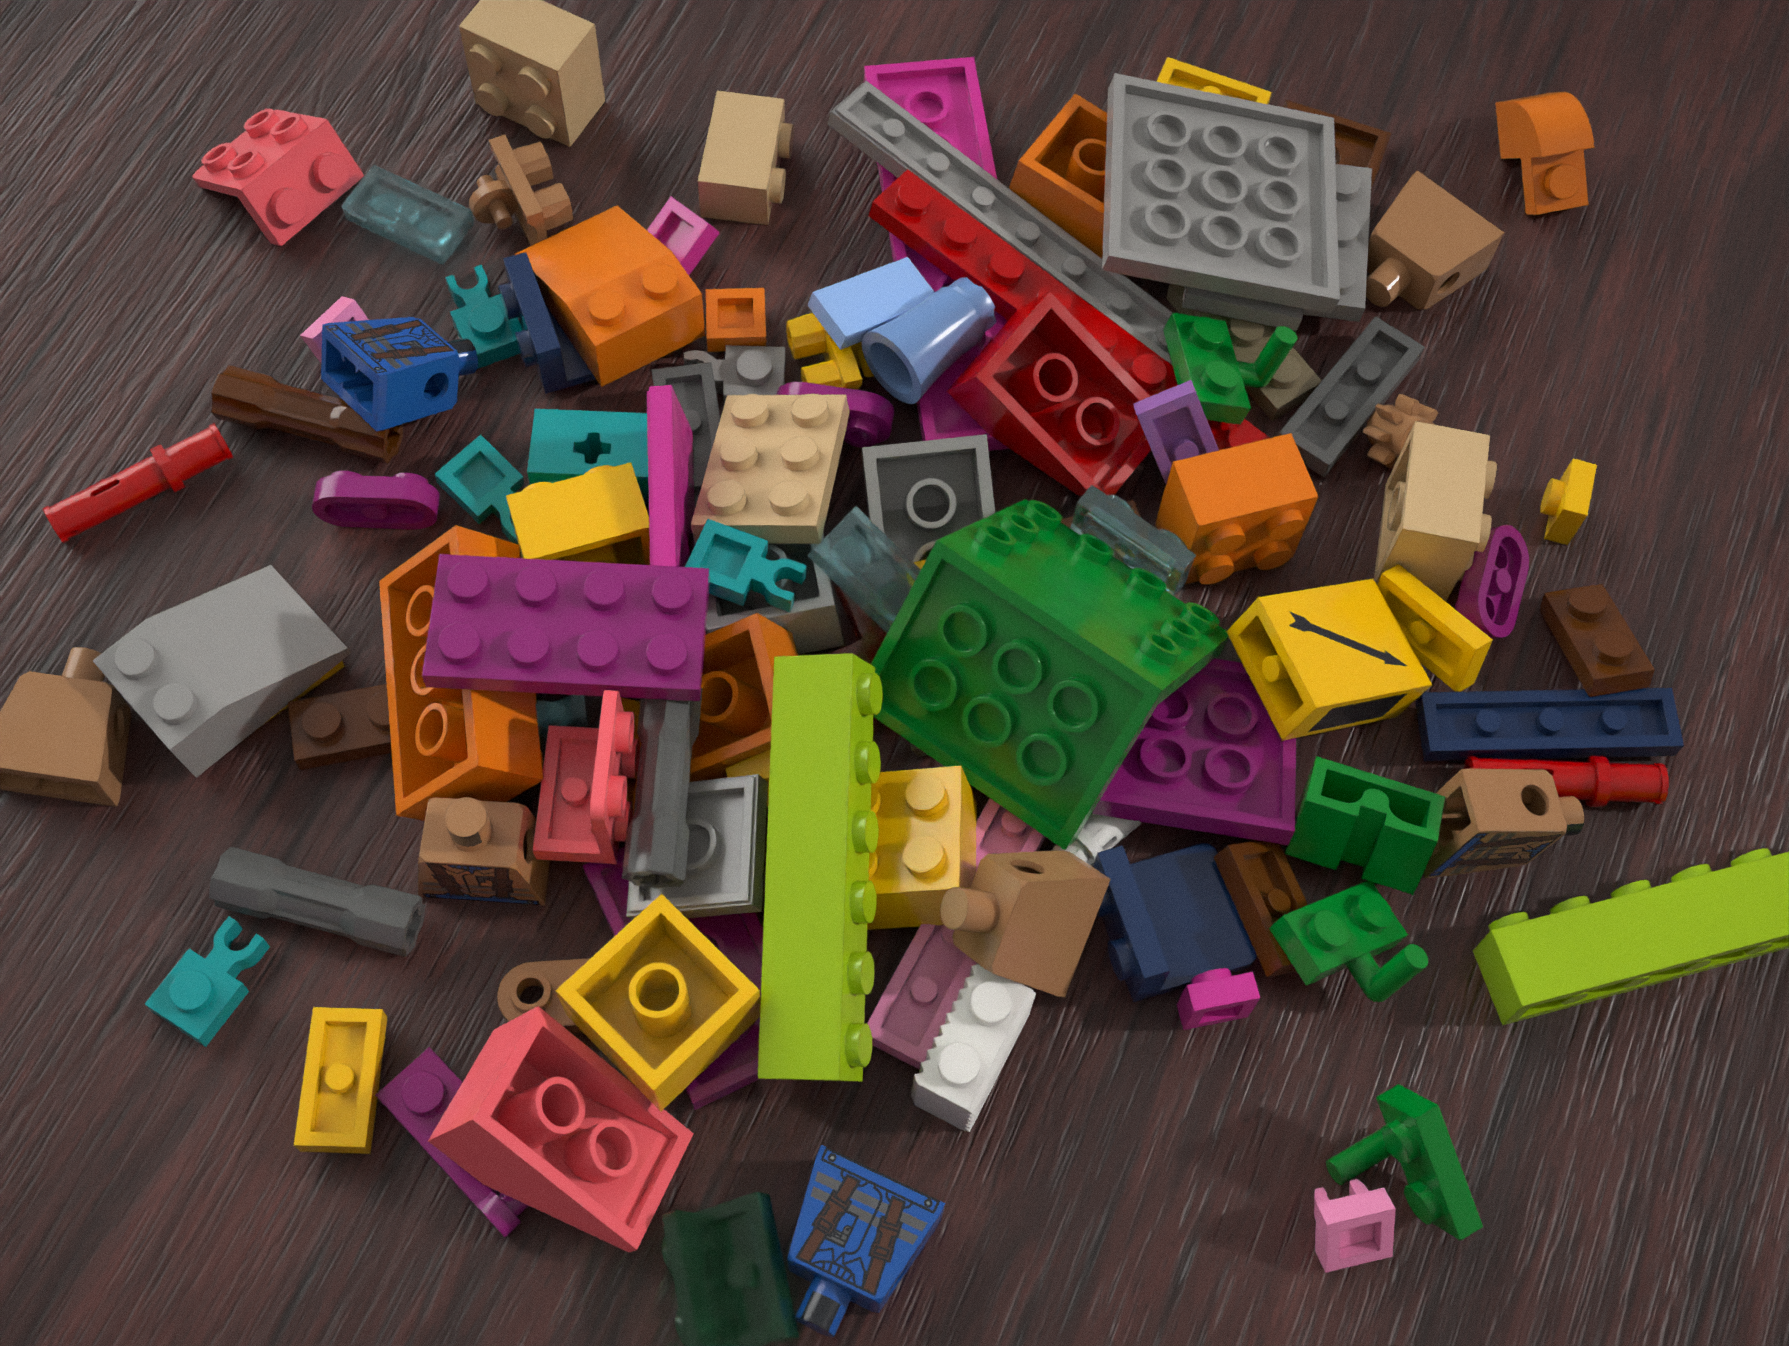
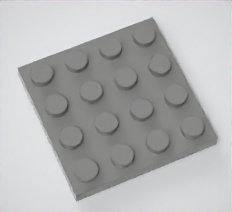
[1102,73,1340,314]

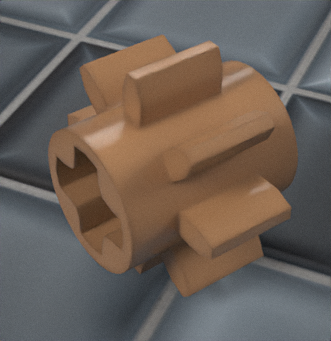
[1363,394,1438,469]

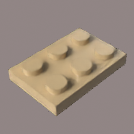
[691,394,850,544]

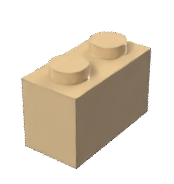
[698,91,794,225]

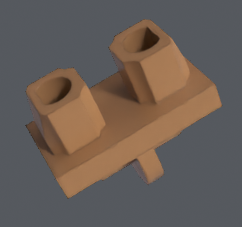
[469,135,573,246]

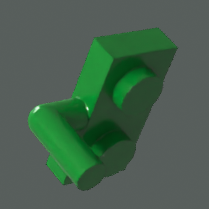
[1163,312,1297,425]
[1269,881,1428,1002]
[1326,1084,1483,1241]

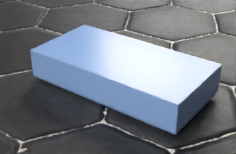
[807,257,935,350]

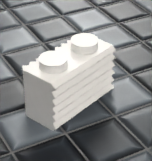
[911,964,1036,1132]

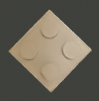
[459,0,605,147]
[1374,421,1497,602]

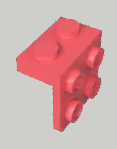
[193,109,364,246]
[533,690,640,864]

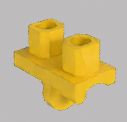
[786,313,874,390]

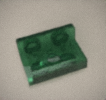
[662,1192,799,1346]

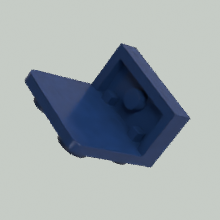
[498,252,652,394]
[1093,843,1257,1002]

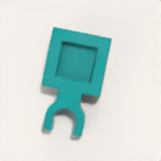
[445,265,523,369]
[435,434,524,545]
[685,519,807,612]
[145,916,270,1047]

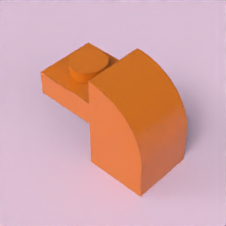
[1495,92,1595,215]

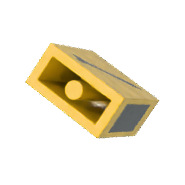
[1227,578,1432,741]

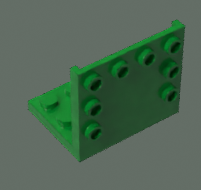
[871,499,1230,850]

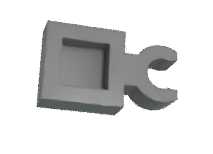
[684,345,786,405]

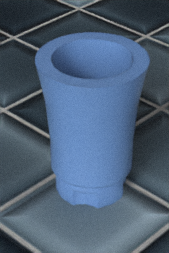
[862,277,997,404]

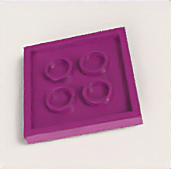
[1092,658,1296,845]

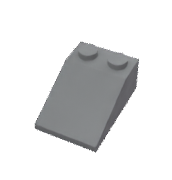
[861,434,995,635]
[93,565,351,778]

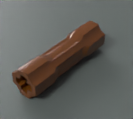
[211,365,403,464]

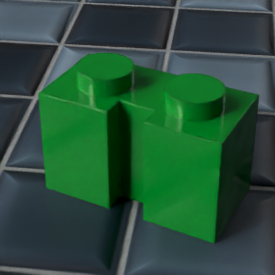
[1285,756,1445,895]

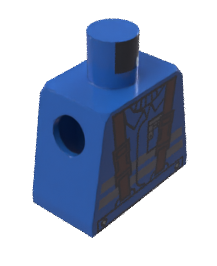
[321,317,478,431]
[787,1145,945,1338]

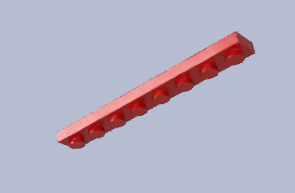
[869,169,1270,450]

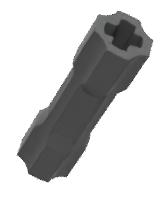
[622,688,703,889]
[209,847,426,957]

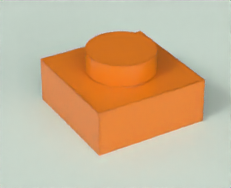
[706,288,766,352]

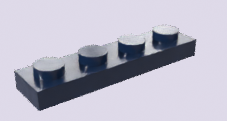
[1415,688,1684,761]

